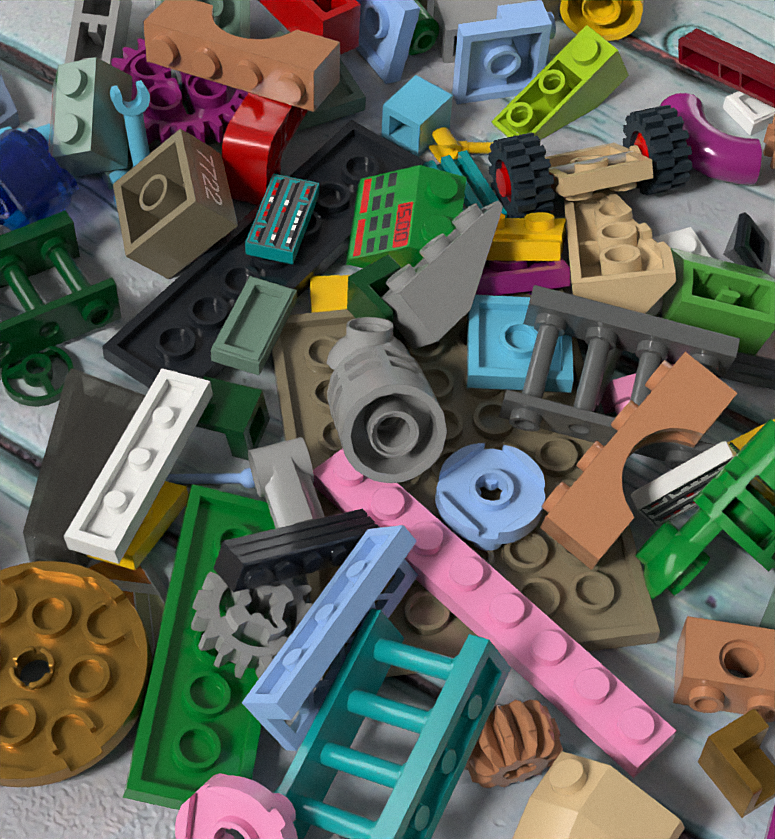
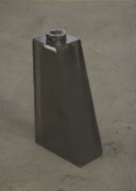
[23,368,146,567]

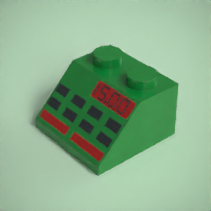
[346,165,467,268]

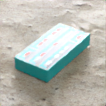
[245,174,319,264]

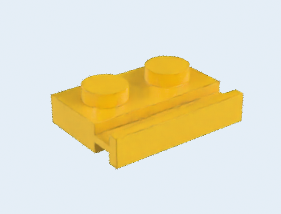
[486,212,566,261]

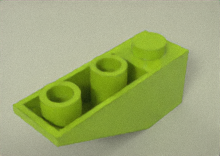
[491,25,629,140]

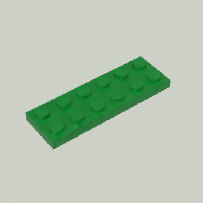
[123,484,276,810]

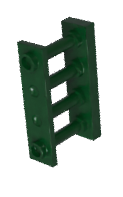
[0,210,122,368]

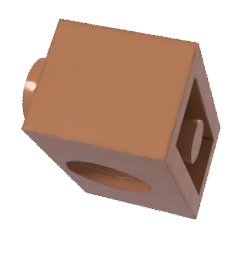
[673,616,775,722]

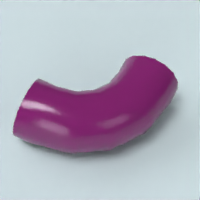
[660,93,762,185]

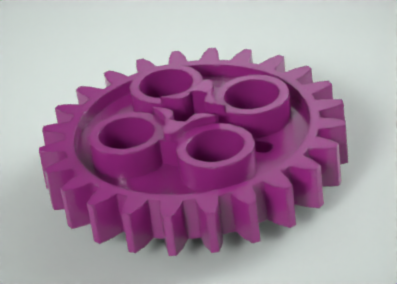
[111,38,248,145]

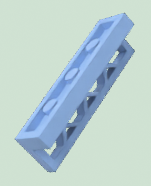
[242,525,418,751]

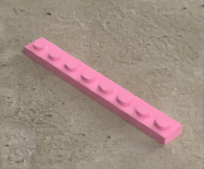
[313,448,677,778]

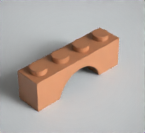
[143,0,340,112]
[540,352,738,570]

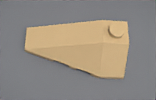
[564,188,676,314]
[512,751,685,839]

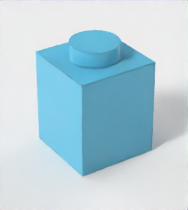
[381,75,453,157]

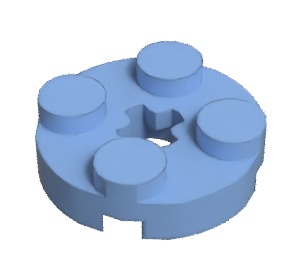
[435,443,546,551]

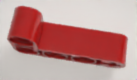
[222,92,308,206]

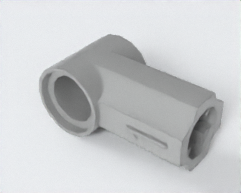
[248,437,325,528]

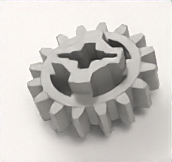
[191,572,313,679]

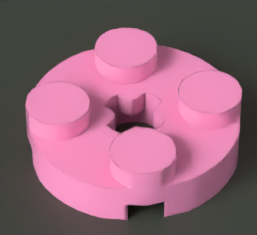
[175,773,298,839]

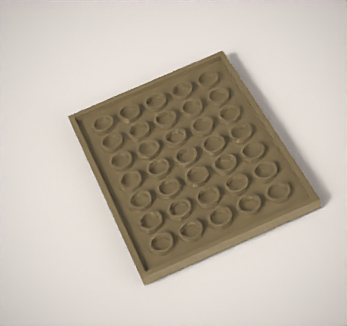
[271,288,660,680]

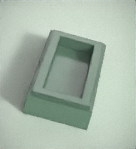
[211,276,297,375]

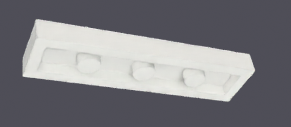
[64,368,213,564]

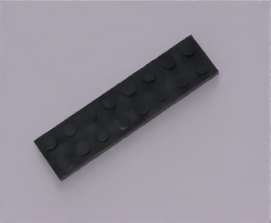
[102,120,426,389]

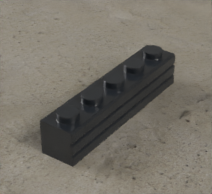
[213,508,380,592]

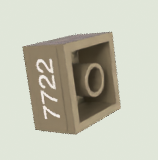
[113,129,238,279]

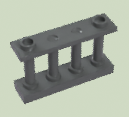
[499,285,740,470]

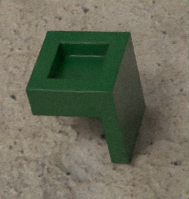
[347,254,403,339]
[195,376,270,460]

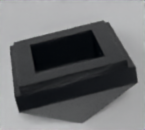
[723,212,769,272]

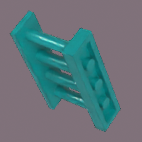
[274,608,511,839]

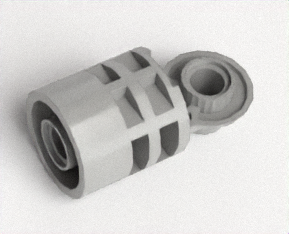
[327,317,447,483]

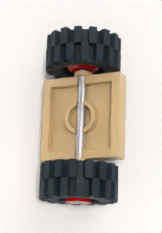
[488,105,692,218]

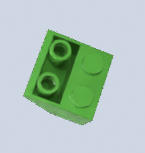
[662,248,775,355]

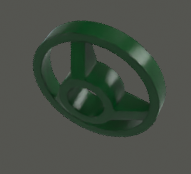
[1,345,75,407]

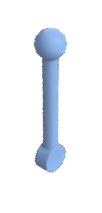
[165,468,255,489]

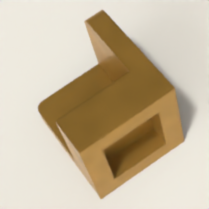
[698,708,775,818]

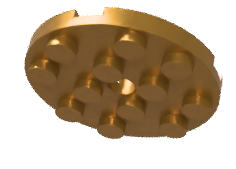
[0,561,152,787]

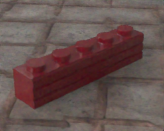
[678,28,775,108]

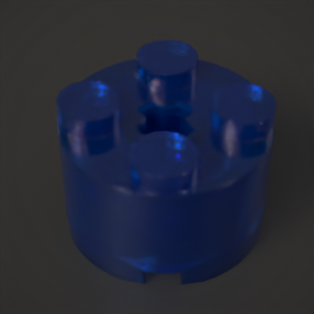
[0,128,78,231]

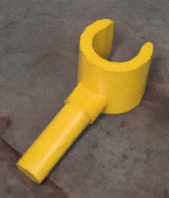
[429,127,493,163]

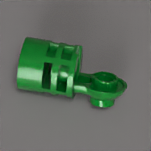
[635,419,775,600]

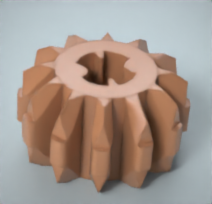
[465,700,563,788]

